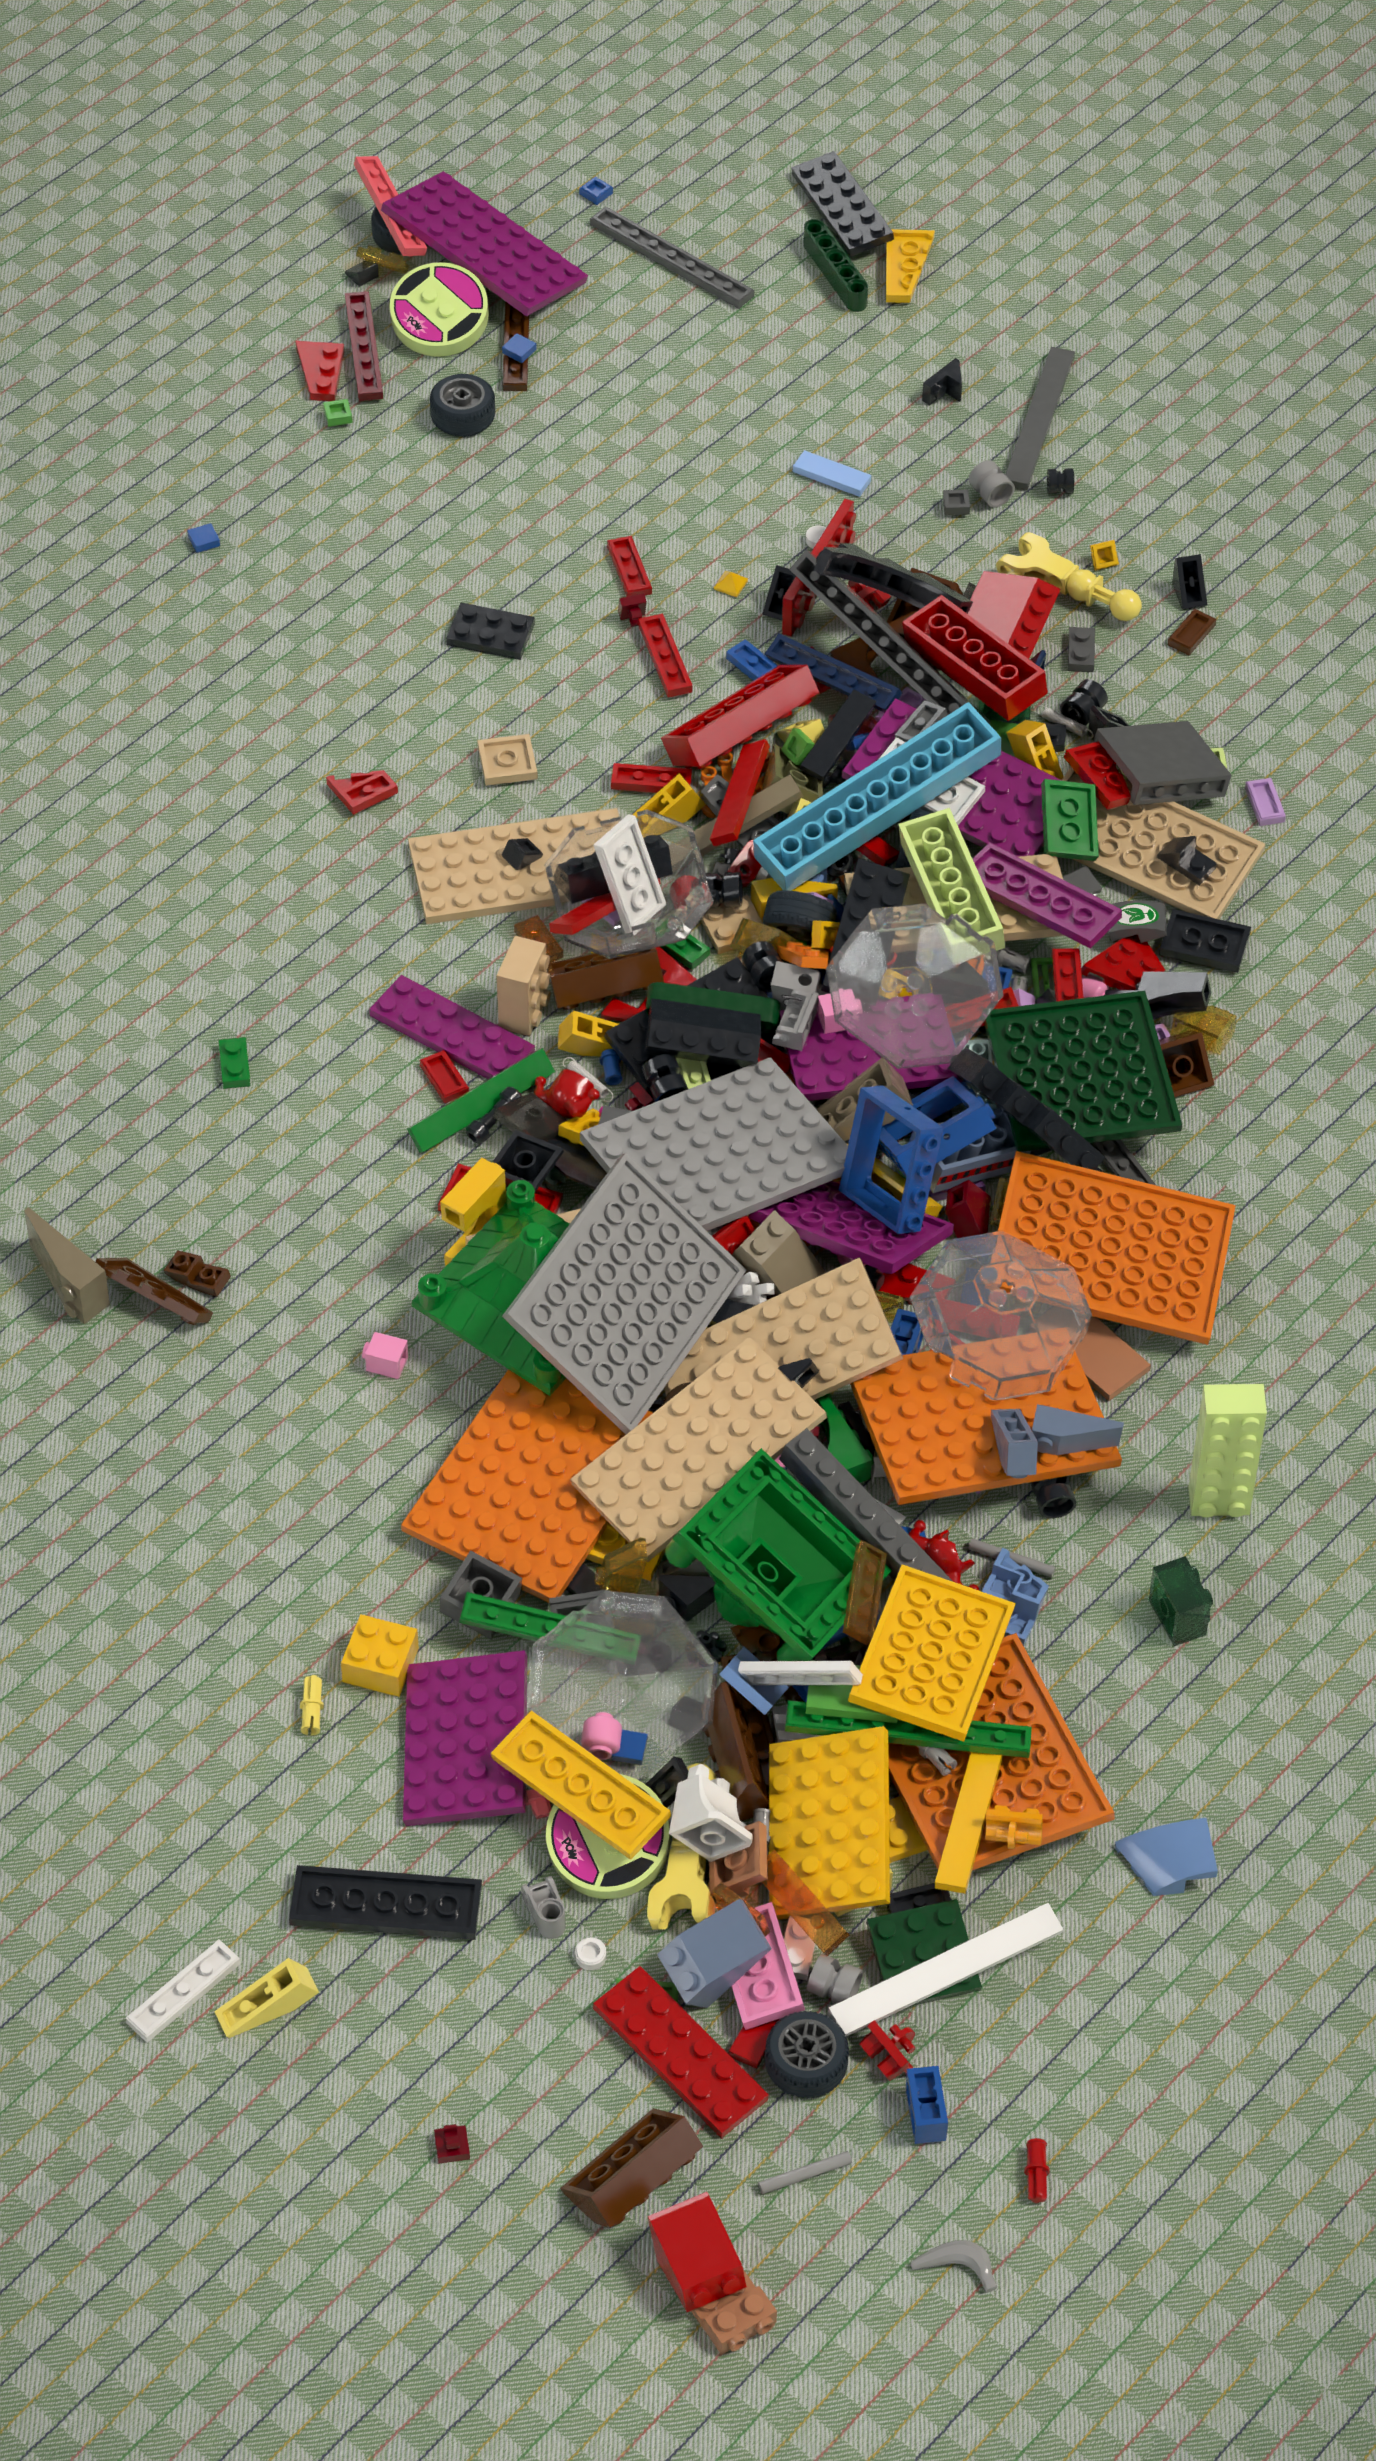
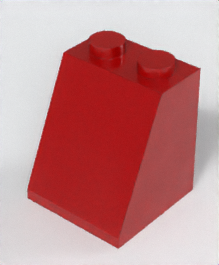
[647,2191,747,2312]

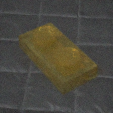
[356,245,410,274]

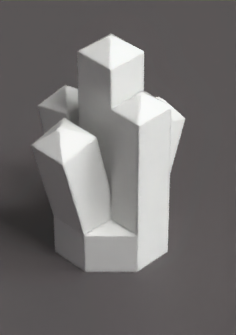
[727,1272,775,1305]

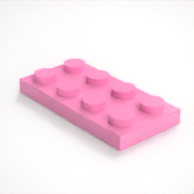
[732,1902,805,2030]

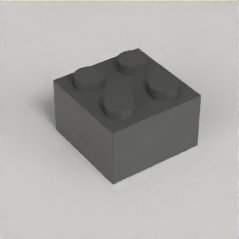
[440,1550,522,1640]

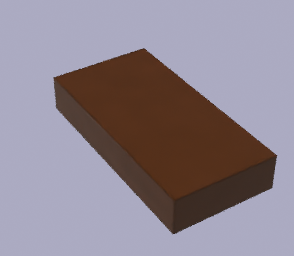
[1167,609,1217,656]

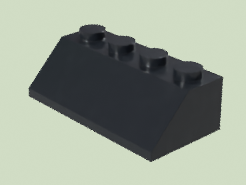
[553,835,673,904]
[644,998,761,1068]

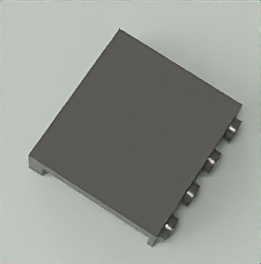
[1093,721,1232,805]

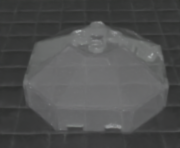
[544,810,713,959]
[826,903,1003,1069]
[910,1231,1092,1401]
[527,1591,719,1779]

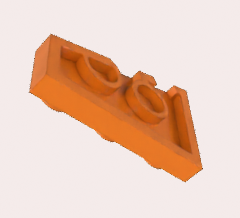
[777,941,829,969]

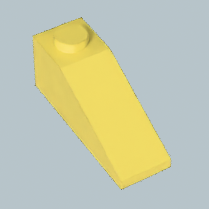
[214,1958,319,2038]

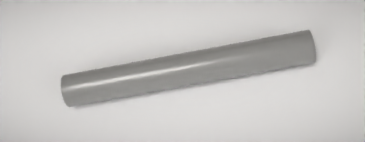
[968,1538,1056,1578]
[758,2151,852,2195]

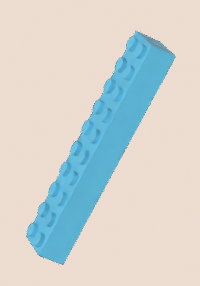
[753,702,1001,891]

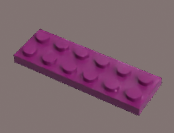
[973,842,1122,949]
[369,975,535,1079]

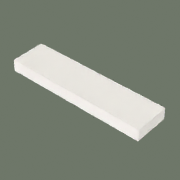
[738,1661,863,1685]
[125,1939,241,2043]

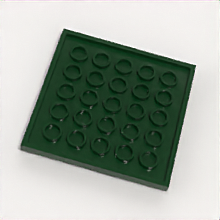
[983,990,1182,1152]

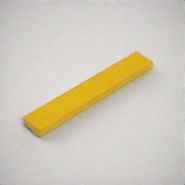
[935,1752,1003,1894]

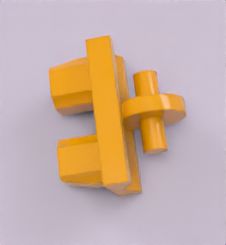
[985,1805,1043,1849]

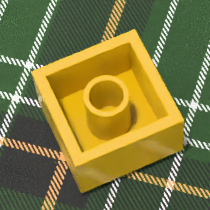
[341,1614,419,1697]

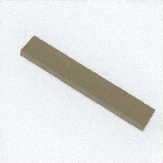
[665,775,804,878]

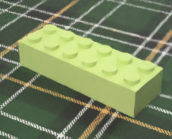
[898,808,1005,965]
[1188,1384,1267,1517]

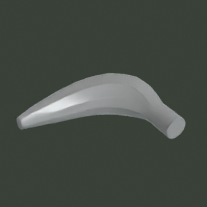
[911,2240,997,2293]

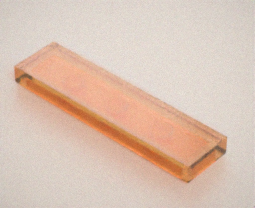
[843,1540,887,1646]
[762,1850,850,1956]

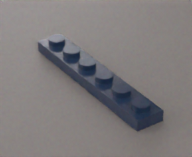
[765,633,902,713]

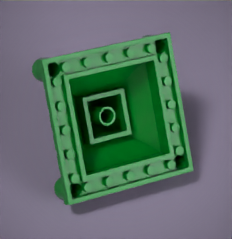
[412,1180,570,1396]
[665,1448,892,1661]

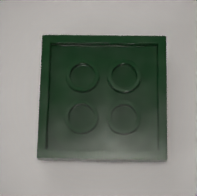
[866,1899,982,2007]

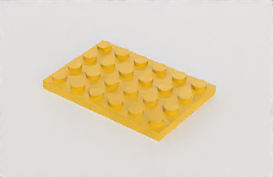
[848,1564,1016,1742]
[769,1726,890,1920]

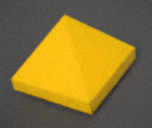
[1090,540,1119,570]
[714,571,748,598]

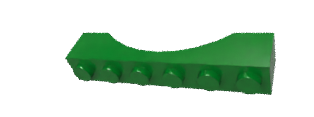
[814,1393,874,1483]

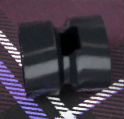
[1060,679,1108,726]
[701,872,743,908]
[742,941,783,992]
[642,1054,688,1102]
[1030,1476,1077,1519]

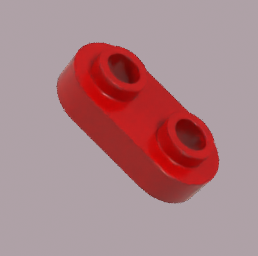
[727,840,762,887]

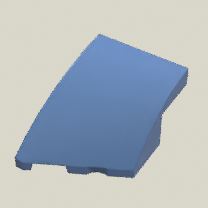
[981,1548,1049,1646]
[719,1647,789,1715]
[1115,1818,1218,1896]

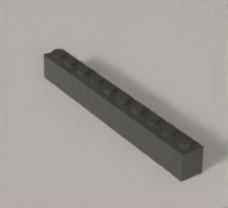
[789,550,991,724]

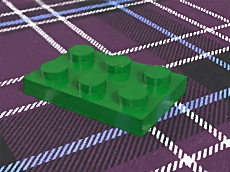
[1041,779,1099,861]

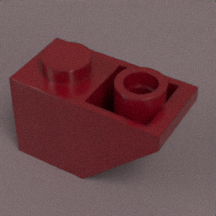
[945,1179,991,1251]

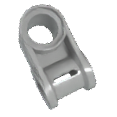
[521,1876,566,1939]

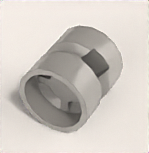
[969,460,1015,508]
[807,1954,863,2003]

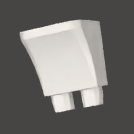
[669,1764,753,1862]

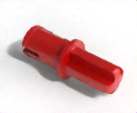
[1024,2138,1050,2203]

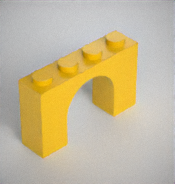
[440,1157,506,1266]

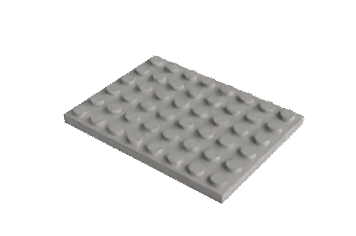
[580,1057,848,1231]
[502,1153,746,1434]

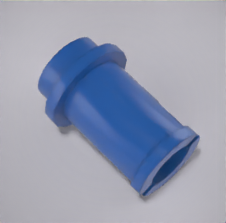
[599,1049,623,1086]

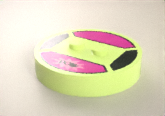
[390,262,489,357]
[546,1774,671,1899]

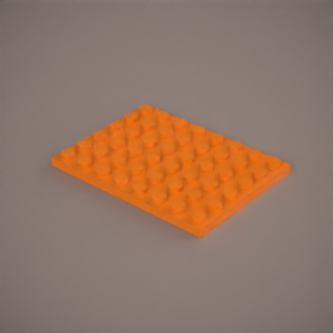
[985,1151,1236,1345]
[850,1328,1122,1505]
[401,1369,653,1603]
[888,1633,1115,1870]

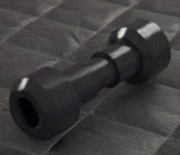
[466,1086,523,1144]

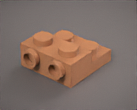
[708,1821,767,1904]
[691,2270,777,2355]

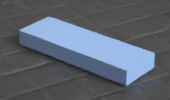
[793,450,871,497]

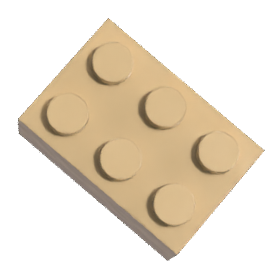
[496,936,551,1036]

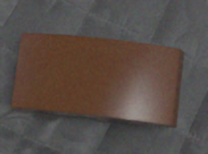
[164,1250,231,1297]

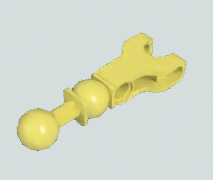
[996,532,1142,621]
[647,1763,716,1930]

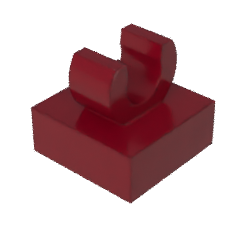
[618,593,647,627]
[624,1082,655,1111]
[434,2124,470,2164]

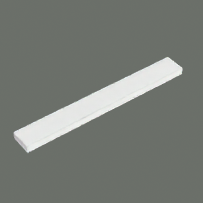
[828,1903,1063,2037]

